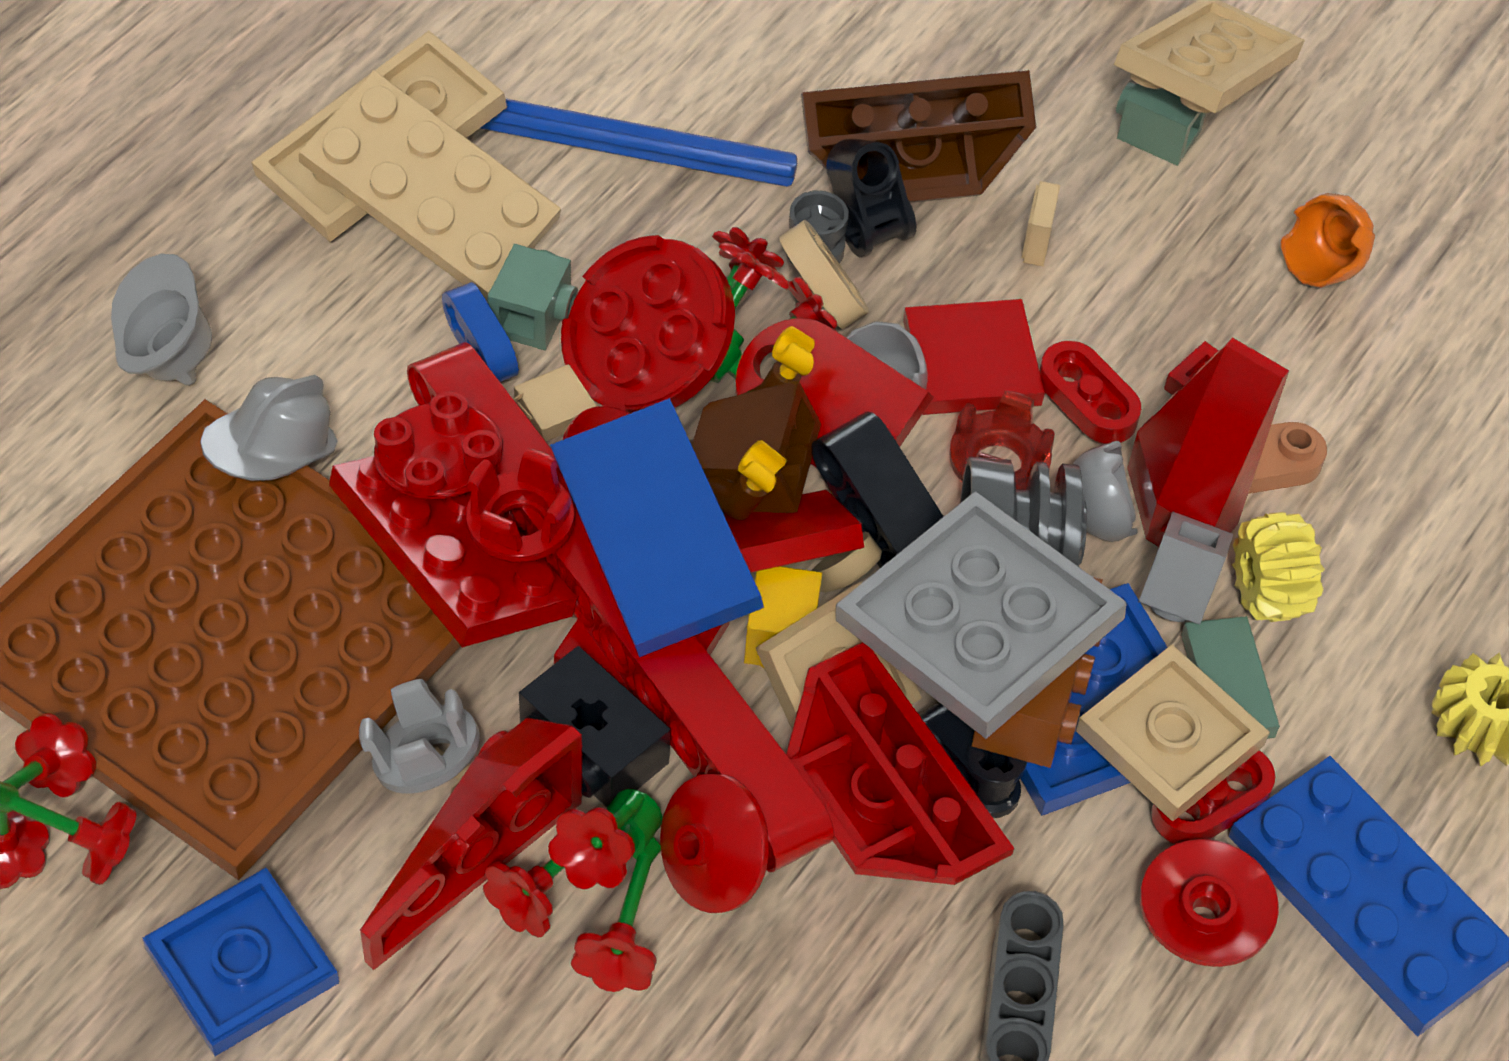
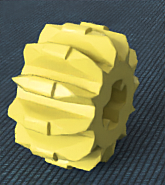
[1232,512,1325,622]
[1431,652,1509,767]

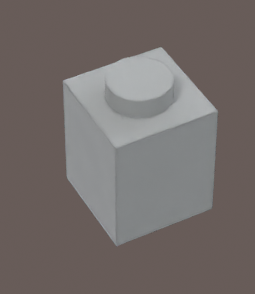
[1139,512,1233,625]

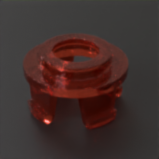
[949,390,1055,490]

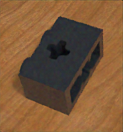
[519,646,671,807]

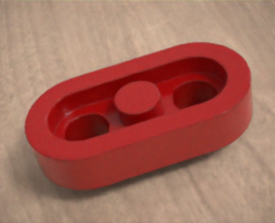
[1039,341,1142,444]
[1151,750,1275,844]

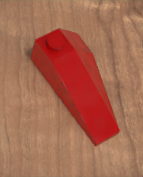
[1127,337,1289,548]
[360,718,582,971]

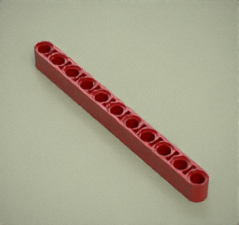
[407,342,834,872]

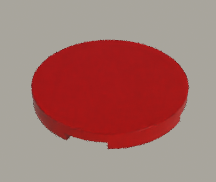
[561,235,735,414]

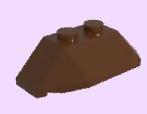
[801,70,1036,203]

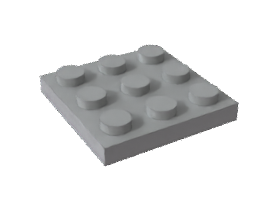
[836,491,1127,739]

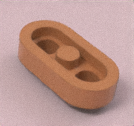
[1248,422,1327,494]

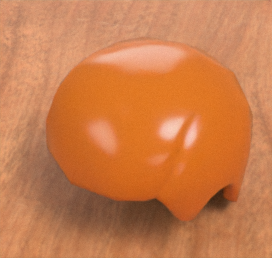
[1281,193,1375,288]

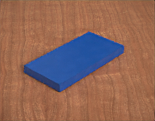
[550,398,764,657]

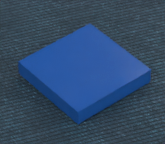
[142,868,339,1056]

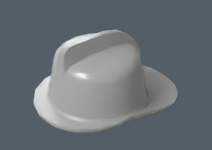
[111,254,213,386]
[200,375,337,481]

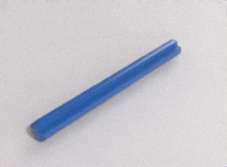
[480,98,798,187]

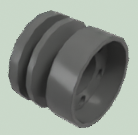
[960,457,1087,567]

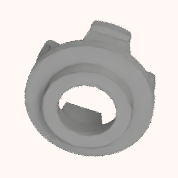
[359,679,480,794]

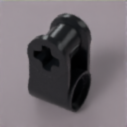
[826,138,917,257]
[919,702,1027,818]

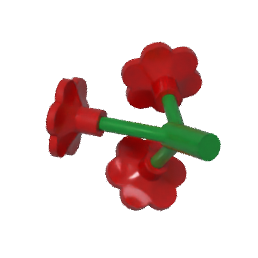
[0,713,137,889]

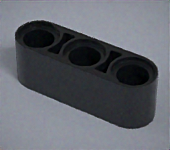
[811,411,944,568]

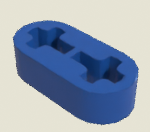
[442,282,519,382]

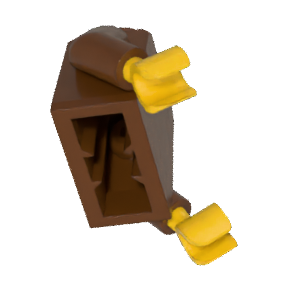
[689,326,821,521]

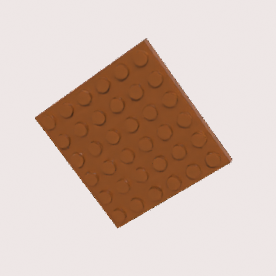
[0,399,460,881]

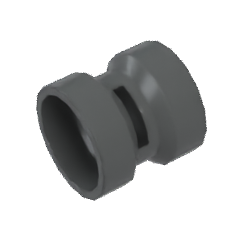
[788,190,848,264]

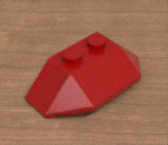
[786,642,1014,885]

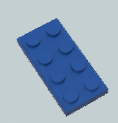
[1228,756,1509,1037]

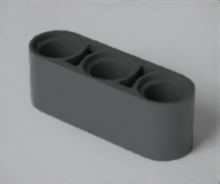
[979,891,1064,1061]

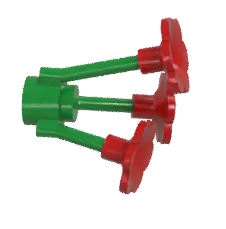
[483,789,663,992]

